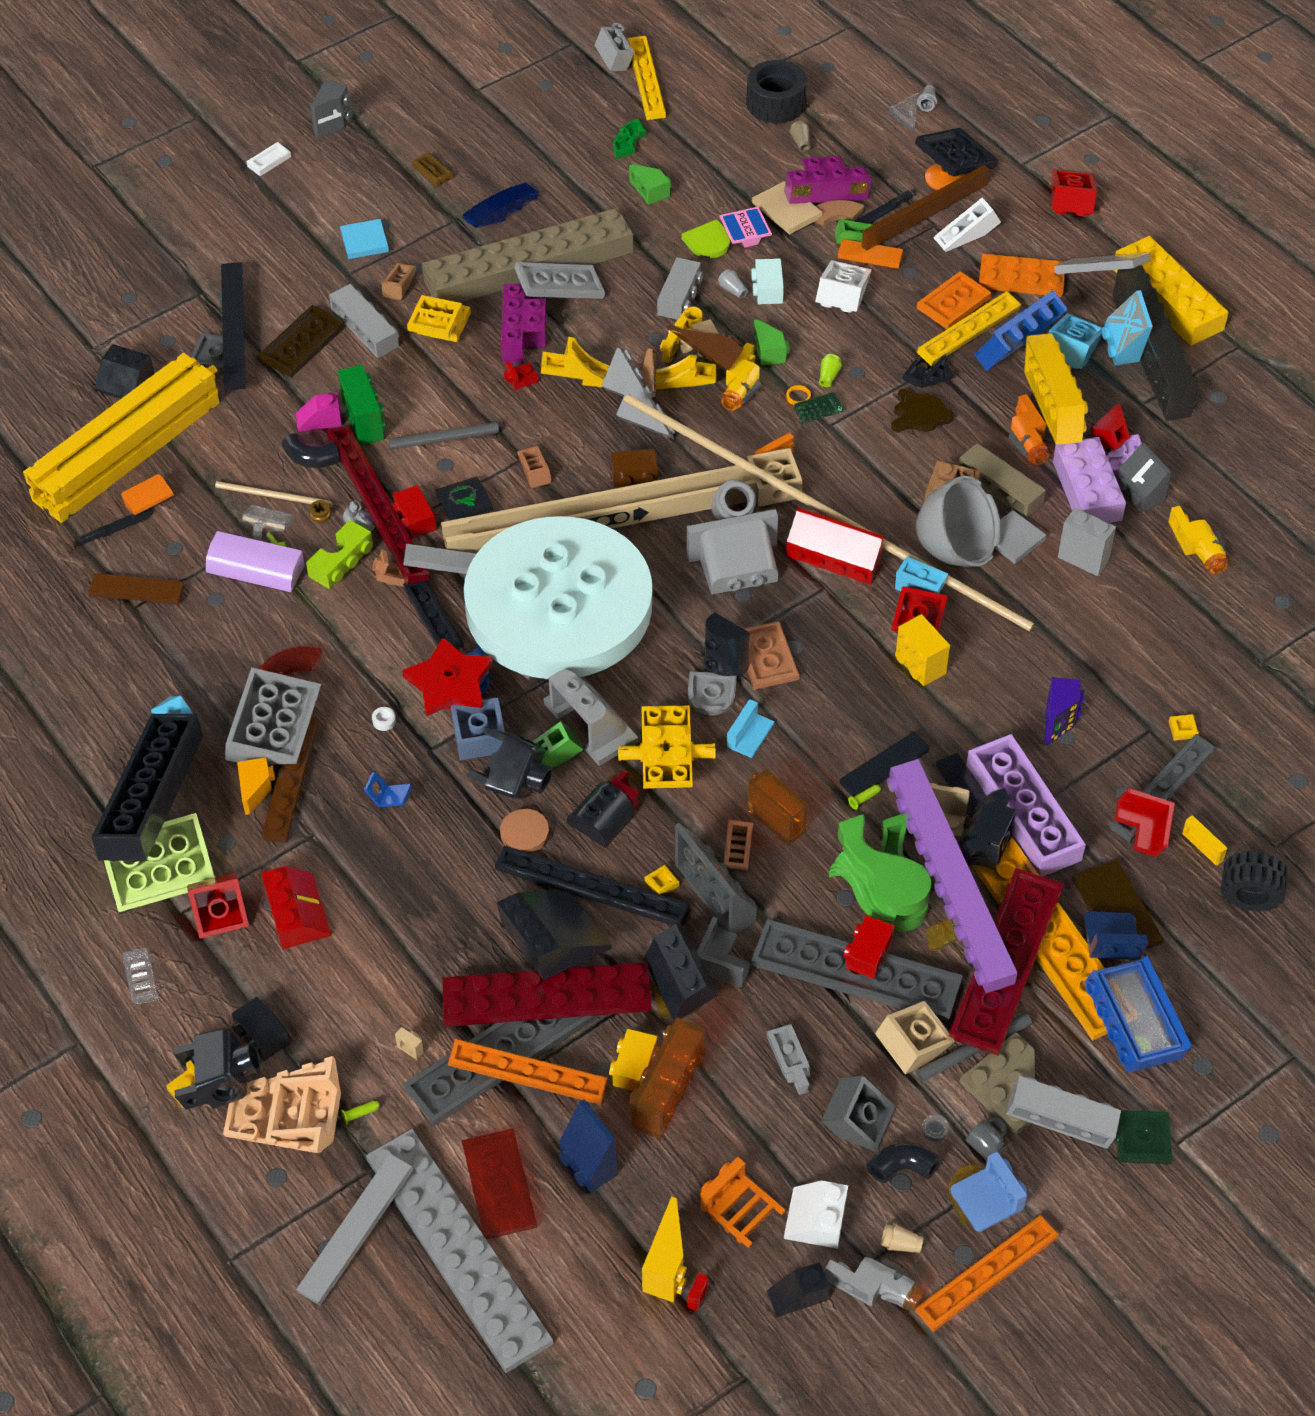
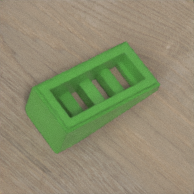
[835,219,872,244]

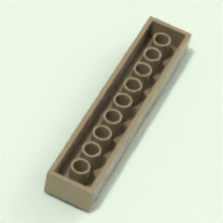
[422,208,633,303]

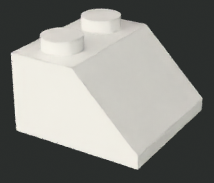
[784,1180,848,1249]

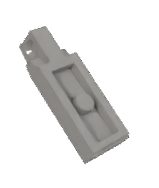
[766,1024,811,1095]

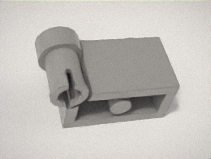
[594,23,634,71]

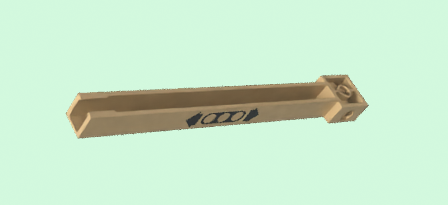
[441,448,802,554]

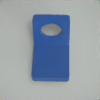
[364,772,412,807]

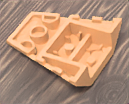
[223,1056,341,1153]

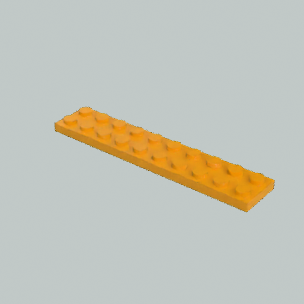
[972,837,1138,1041]

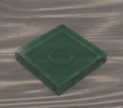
[1116,1110,1172,1165]

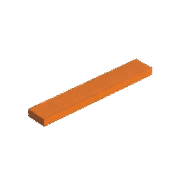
[448,1039,608,1105]
[915,1214,1059,1332]

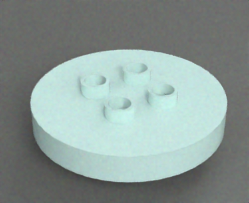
[464,516,652,679]

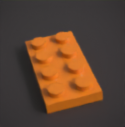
[979,254,1065,297]

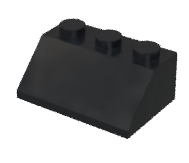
[643,924,718,1022]

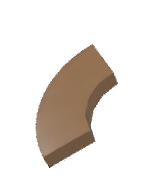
[815,200,864,226]

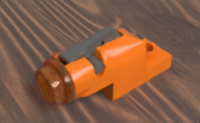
[1009,394,1049,465]

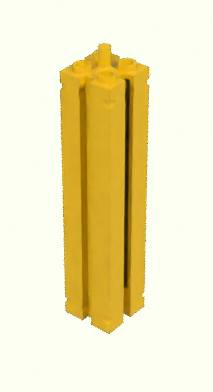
[23,353,219,523]

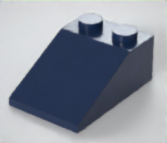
[558,1099,617,1193]

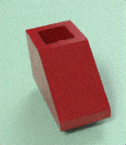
[1091,404,1130,450]

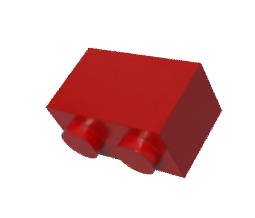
[392,485,436,539]
[843,915,895,979]

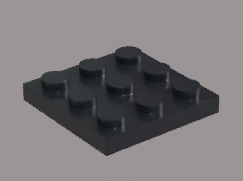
[915,128,999,177]

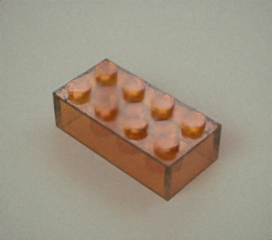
[629,1017,705,1140]

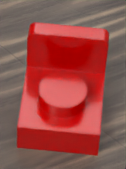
[504,361,539,390]

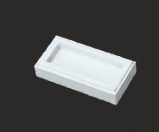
[247,142,291,176]

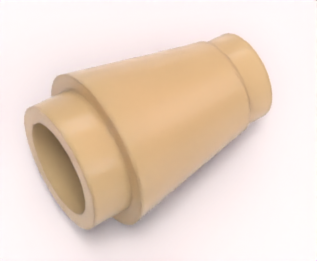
[881,1223,923,1253]

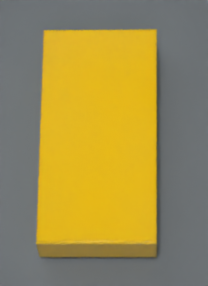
[1182,815,1227,866]

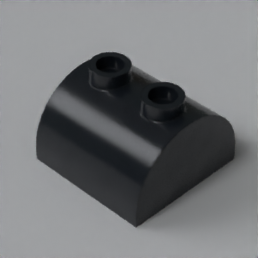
[704,612,750,676]
[567,782,635,848]

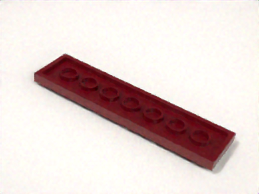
[949,868,1064,1056]
[442,962,652,1027]

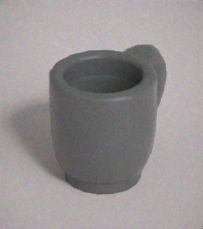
[966,1117,1007,1158]

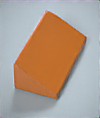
[121,474,174,515]

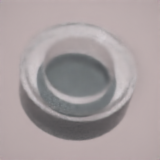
[922,1114,949,1143]

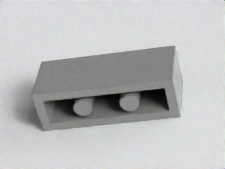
[657,257,703,320]

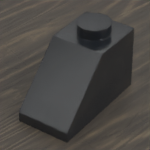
[767,1262,830,1317]

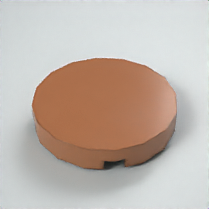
[500,809,549,854]

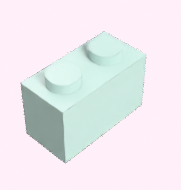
[751,259,784,304]

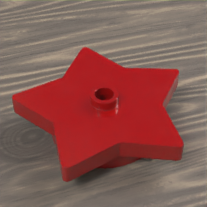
[402,639,493,716]

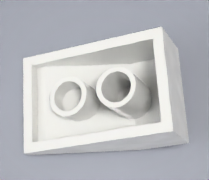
[815,260,871,312]

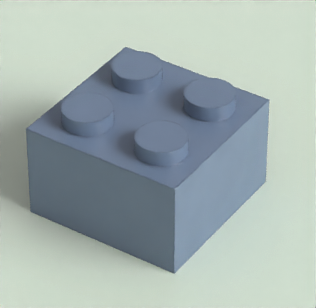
[451,698,505,760]

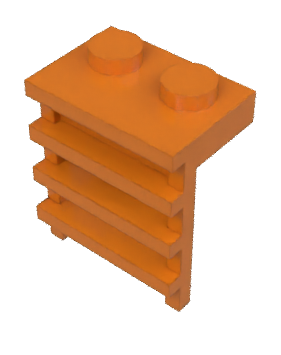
[700,1157,785,1248]

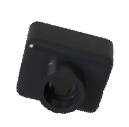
[467,727,553,799]
[174,1028,261,1110]

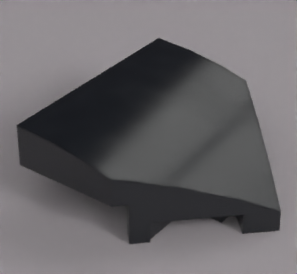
[902,355,953,388]

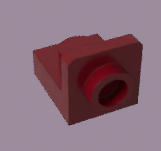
[610,770,639,811]

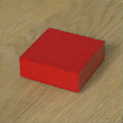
[687,1273,709,1311]

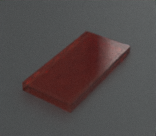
[461,1128,537,1240]

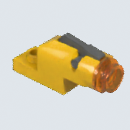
[721,343,761,411]
[1168,506,1228,574]

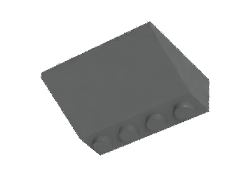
[675,823,758,934]

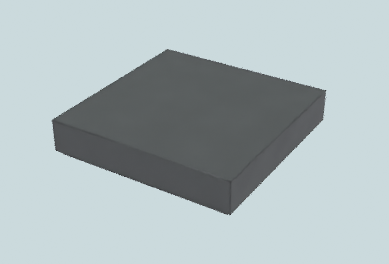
[191,333,223,374]

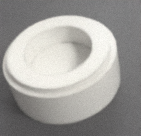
[372,707,396,731]

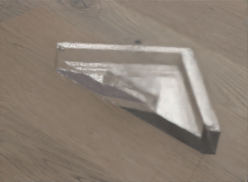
[888,93,918,132]

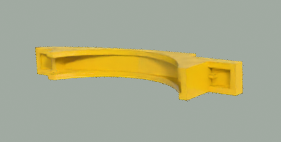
[541,337,716,389]

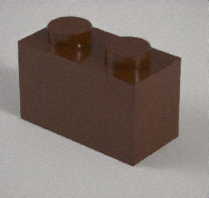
[611,449,658,487]

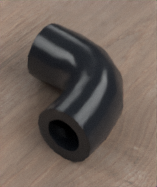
[282,433,340,468]
[866,1142,942,1183]

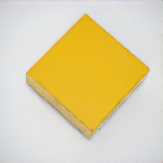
[1169,714,1199,741]
[645,865,679,896]

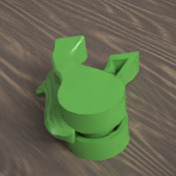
[828,813,931,932]

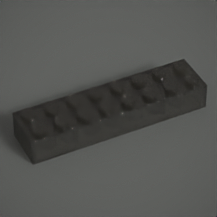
[1112,265,1199,421]

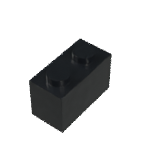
[231,997,290,1061]

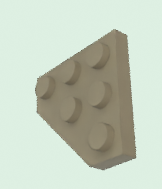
[959,1032,1035,1136]

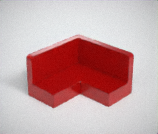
[1114,788,1175,857]

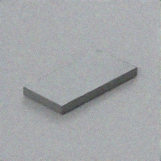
[1054,253,1150,274]
[514,262,605,299]

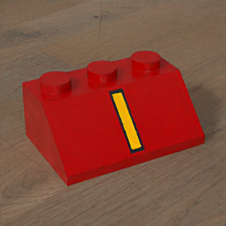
[261,866,331,950]

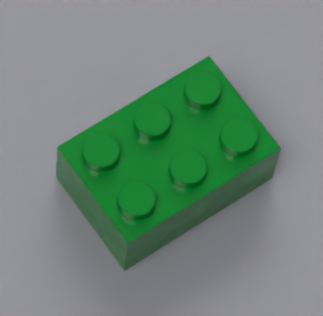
[337,364,386,446]

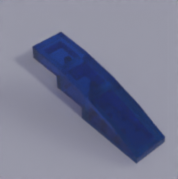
[462,182,539,228]

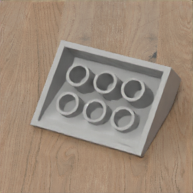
[225,667,321,765]

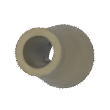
[790,121,811,152]

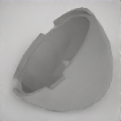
[916,475,1000,567]

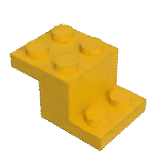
[407,295,471,342]

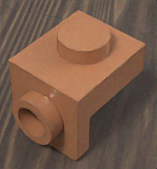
[373,550,405,586]

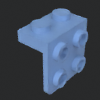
[950,1151,1027,1232]

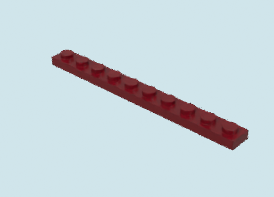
[327,425,430,585]

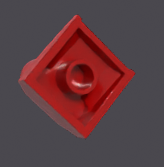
[891,586,948,633]

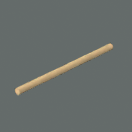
[215,481,332,508]

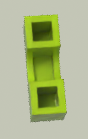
[306,520,373,589]

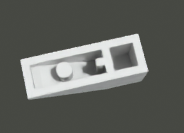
[933,198,1001,252]

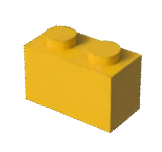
[609,1029,658,1093]

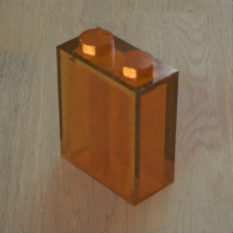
[748,769,808,845]

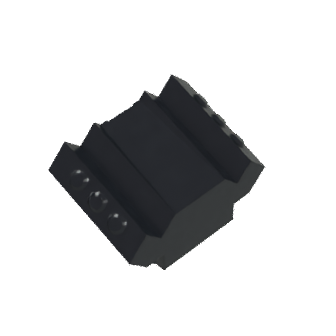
[957,788,1016,871]

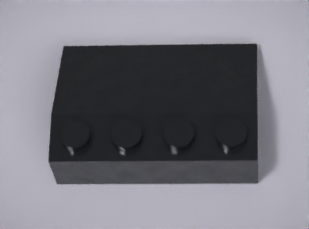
[496,891,612,980]

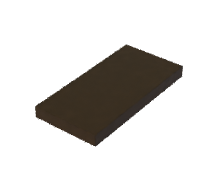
[258,305,346,378]
[1072,860,1164,960]

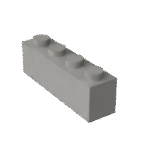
[329,284,399,358]
[1006,1076,1121,1149]

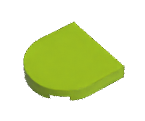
[682,219,730,258]

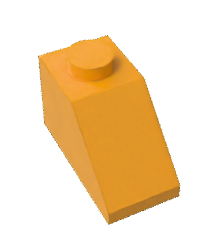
[237,757,275,815]

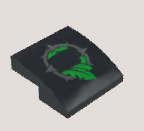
[435,476,493,521]

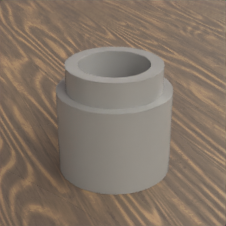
[711,480,756,520]

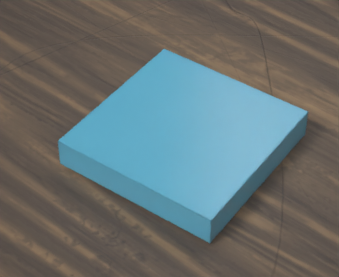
[340,219,389,259]

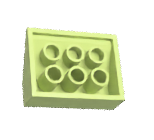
[104,813,215,912]

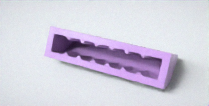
[206,531,305,592]

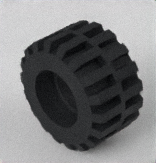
[1221,851,1288,911]

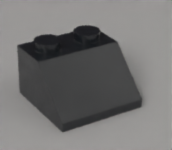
[95,344,154,399]

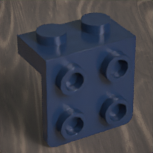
[1084,911,1148,960]

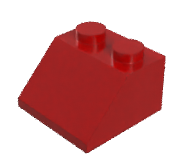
[187,873,249,939]

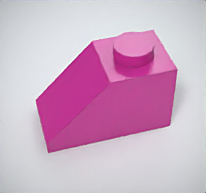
[296,392,342,432]

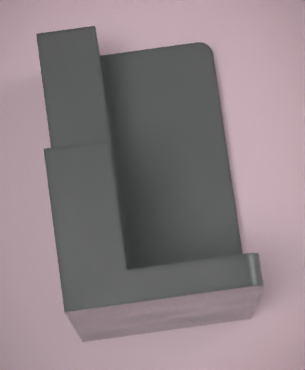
[697,916,751,988]

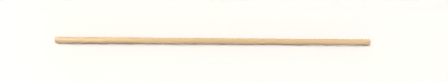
[624,394,1034,631]

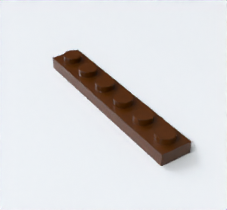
[262,718,319,843]

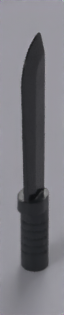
[854,190,912,224]
[78,507,153,545]

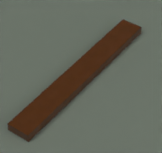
[862,165,989,251]

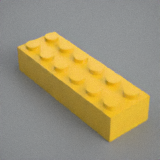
[1114,235,1228,346]
[1024,333,1088,445]

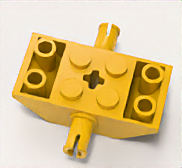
[618,705,715,789]

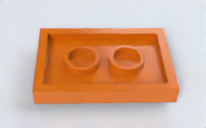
[917,271,991,329]

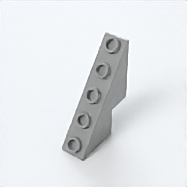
[602,348,675,440]

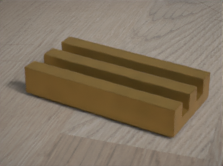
[412,153,453,187]

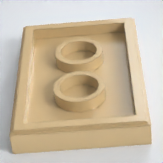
[752,181,822,235]

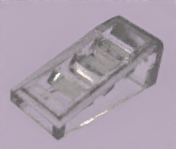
[122,948,158,1006]

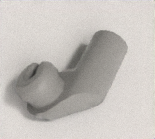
[343,500,362,523]

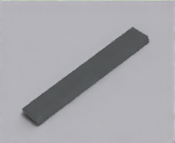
[1110,734,1216,842]

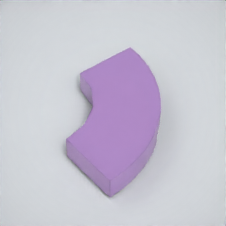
[1107,434,1142,476]

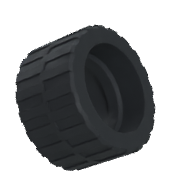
[746,59,807,124]

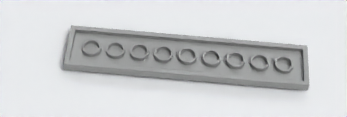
[366,1129,553,1373]

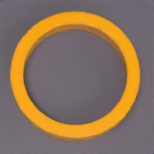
[786,385,811,406]

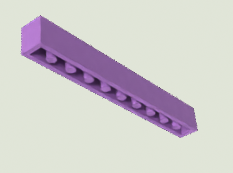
[887,759,1017,993]

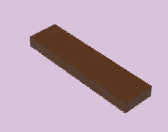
[88,573,185,605]

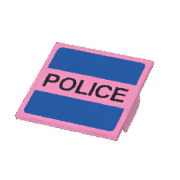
[719,207,772,248]

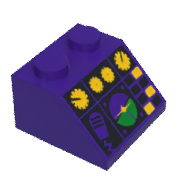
[1044,677,1085,744]

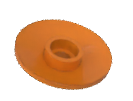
[925,164,965,190]

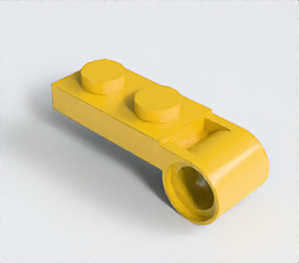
[660,307,702,364]

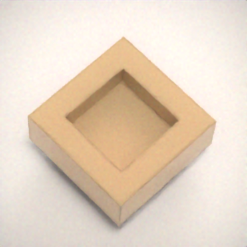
[395,1027,424,1060]

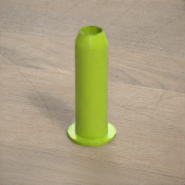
[848,785,881,810]
[341,1101,380,1125]

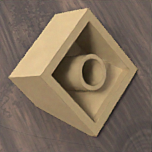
[875,1001,955,1074]

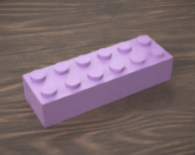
[966,734,1086,877]

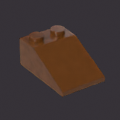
[667,325,744,371]

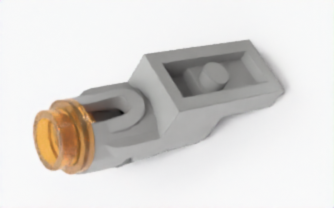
[825,1257,924,1311]

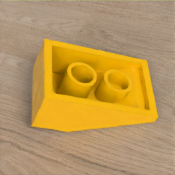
[642,1196,687,1303]

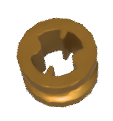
[309,500,331,523]

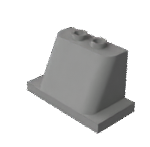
[687,509,778,595]
[544,670,638,766]

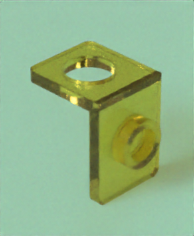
[926,919,964,952]

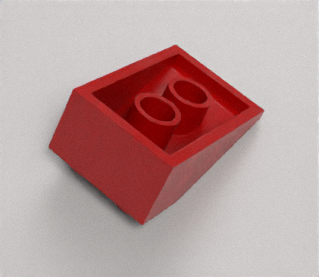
[1051,169,1097,216]

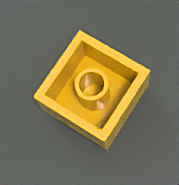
[895,614,950,686]

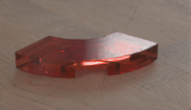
[259,646,322,676]

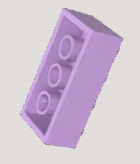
[1053,437,1126,523]

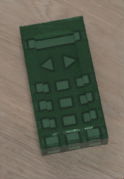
[794,392,842,424]

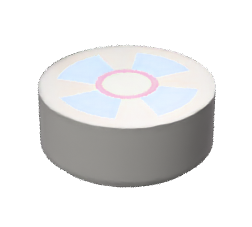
[354,510,376,531]

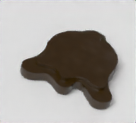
[891,389,954,432]

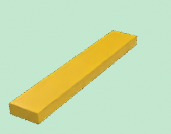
[627,36,666,120]
[917,291,1021,366]

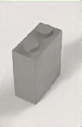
[1058,508,1116,576]

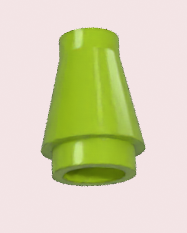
[819,354,842,387]

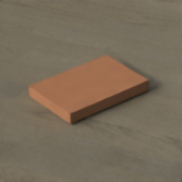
[745,621,799,690]

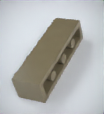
[959,443,1046,519]

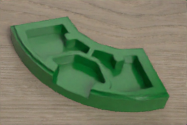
[613,119,646,159]

